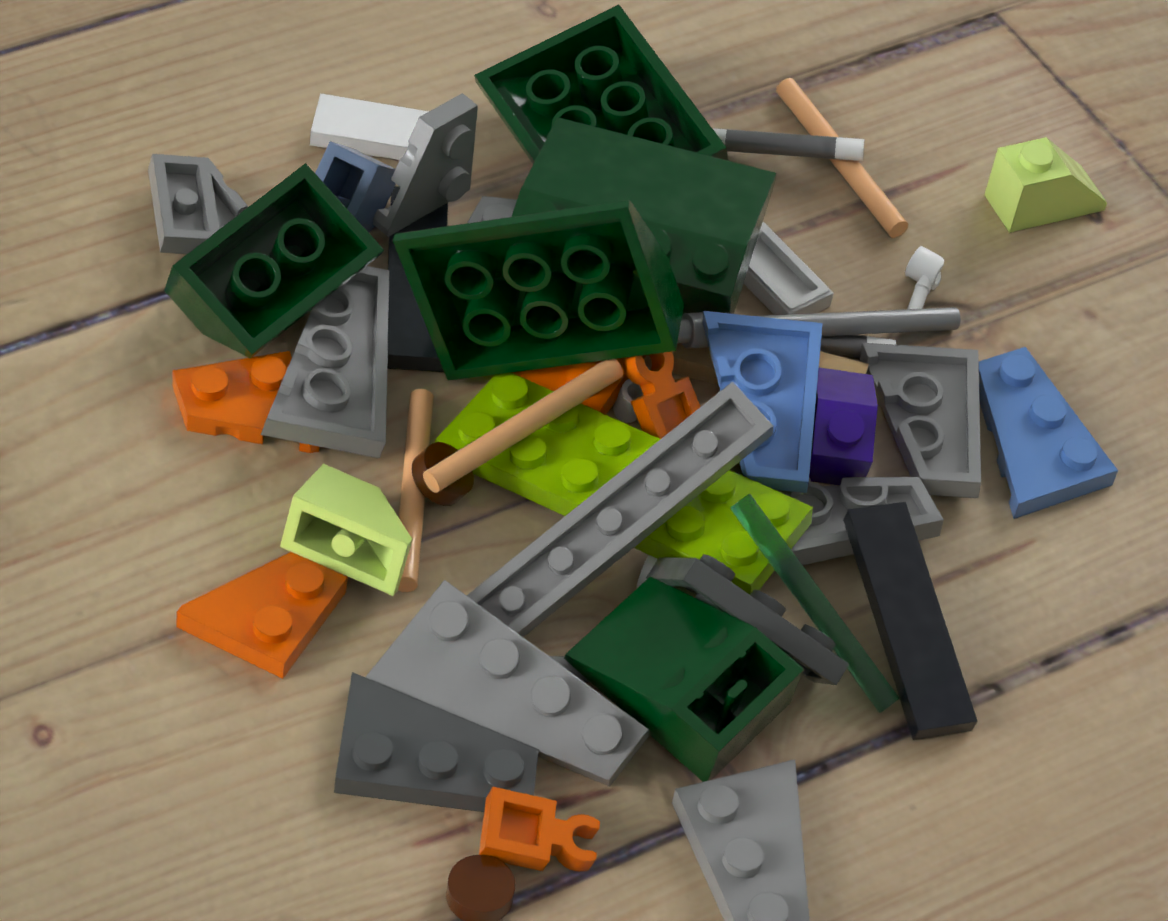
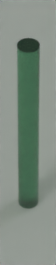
[730,494,900,713]

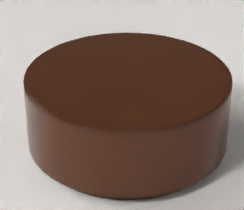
[412,442,474,506]
[446,855,515,921]

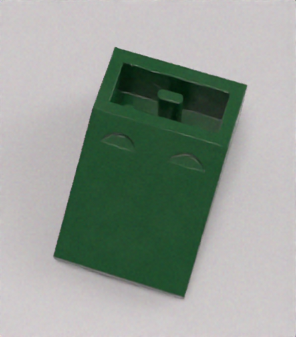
[564,576,804,782]

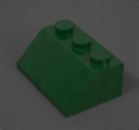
[164,163,384,358]

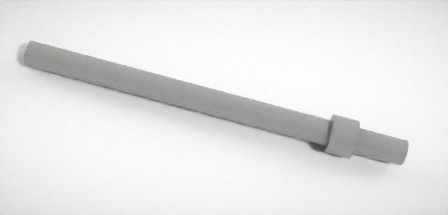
[677,307,961,349]

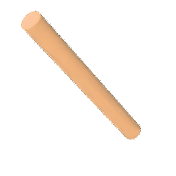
[776,78,908,238]
[423,359,623,493]
[398,389,434,592]

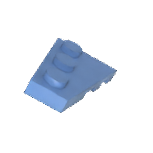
[702,311,823,493]
[979,347,1118,519]

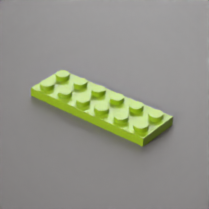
[435,373,813,595]

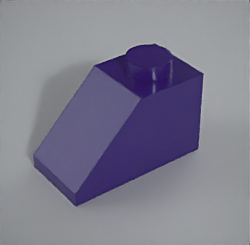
[809,367,878,486]

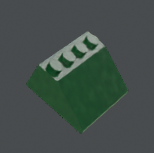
[474,4,728,164]
[511,117,777,315]
[393,200,684,381]

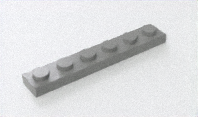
[467,382,773,637]

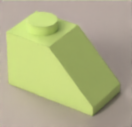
[984,137,1107,233]
[280,464,412,596]

